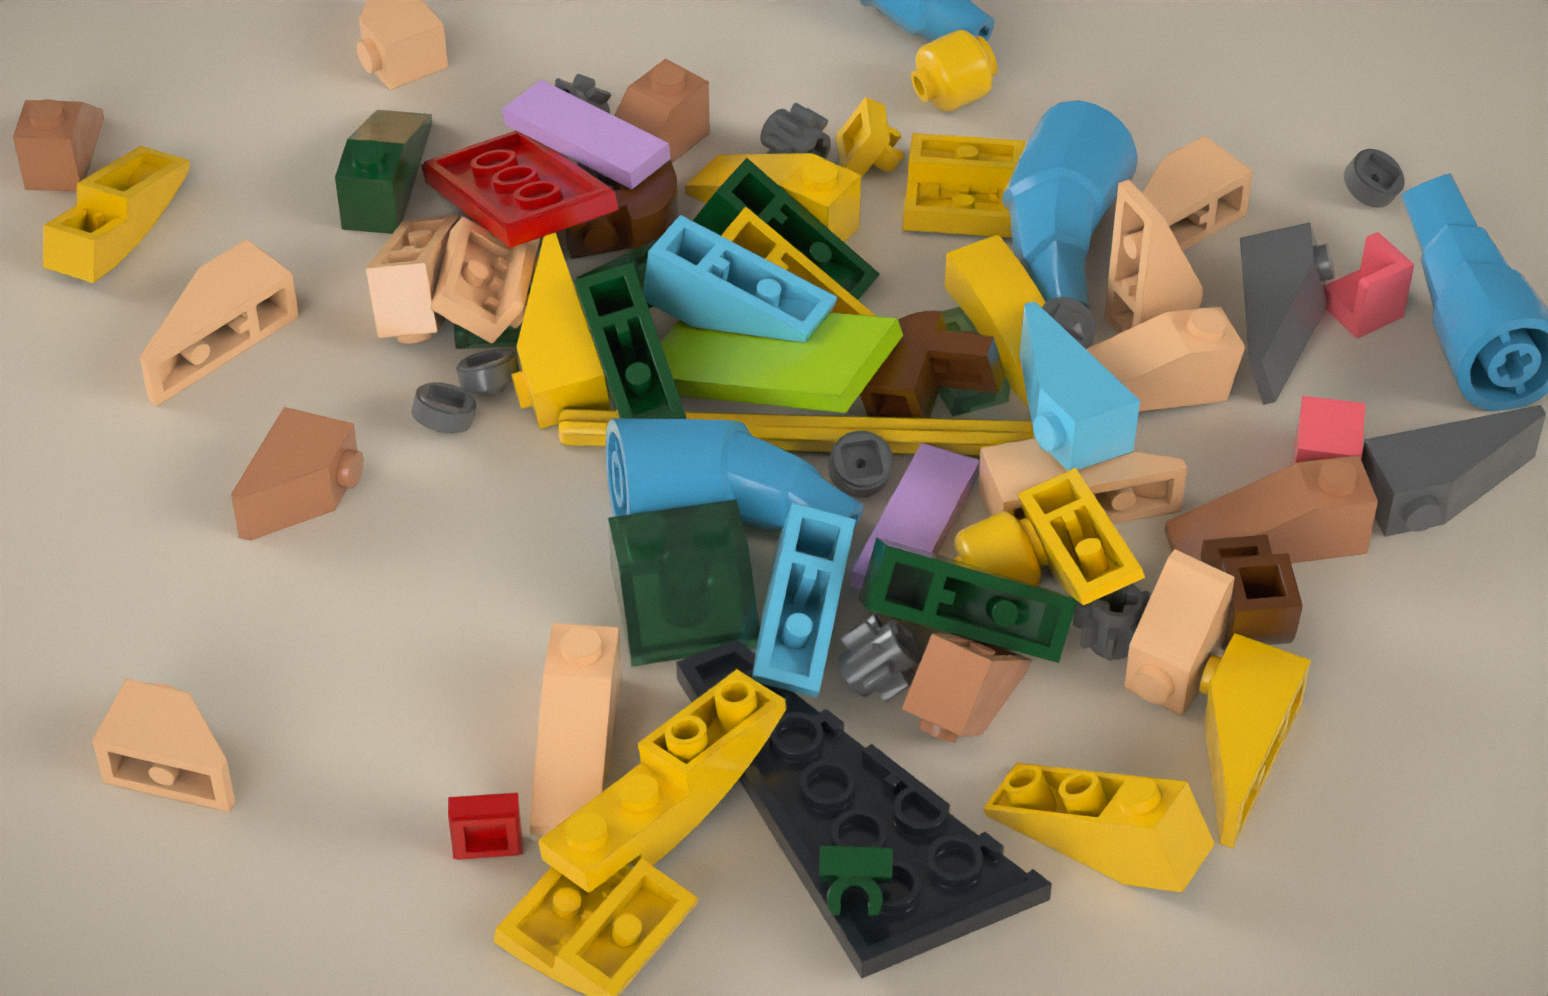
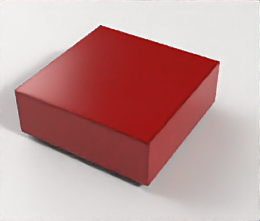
[448,792,523,860]

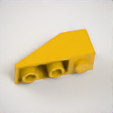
[983,763,1215,892]

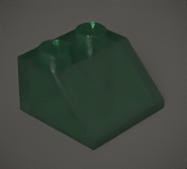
[608,499,760,667]

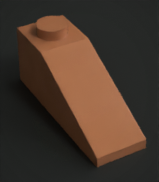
[1165,455,1378,563]

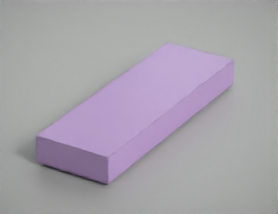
[502,80,671,189]
[850,443,980,590]

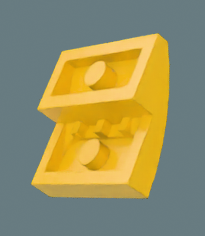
[903,133,1026,238]
[493,858,699,996]

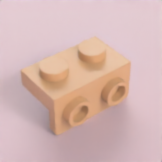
[430,216,540,344]

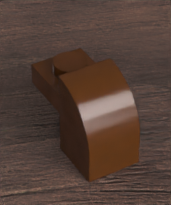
[566,159,678,264]
[860,310,1005,418]
[1200,535,1303,649]

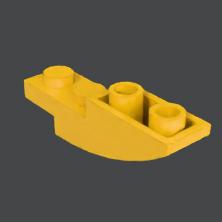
[538,669,786,893]

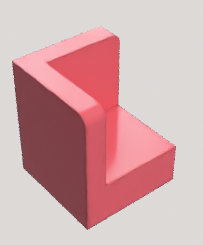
[1326,232,1414,338]
[1293,395,1365,464]

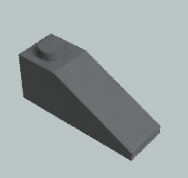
[1240,222,1335,405]
[1361,405,1546,537]

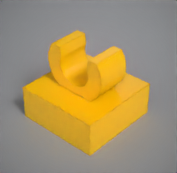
[836,97,904,178]

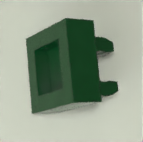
[819,846,893,917]

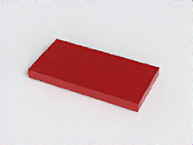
[421,130,619,248]

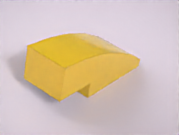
[43,145,190,283]
[944,234,1046,410]

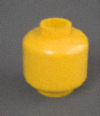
[911,30,998,112]
[954,511,1049,586]

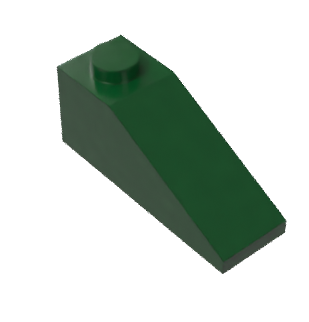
[335,110,433,234]
[693,158,880,300]
[574,262,687,419]
[858,537,1077,663]

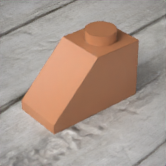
[614,58,710,163]
[13,99,104,191]
[231,407,364,540]
[901,634,1032,743]

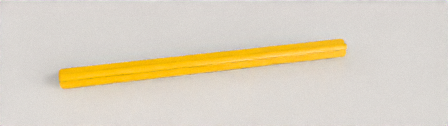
[558,409,1034,456]

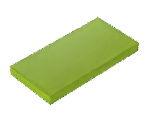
[660,312,903,413]

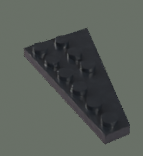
[676,639,1052,979]

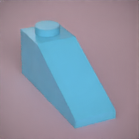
[643,215,837,343]
[1019,301,1140,471]
[752,503,856,698]

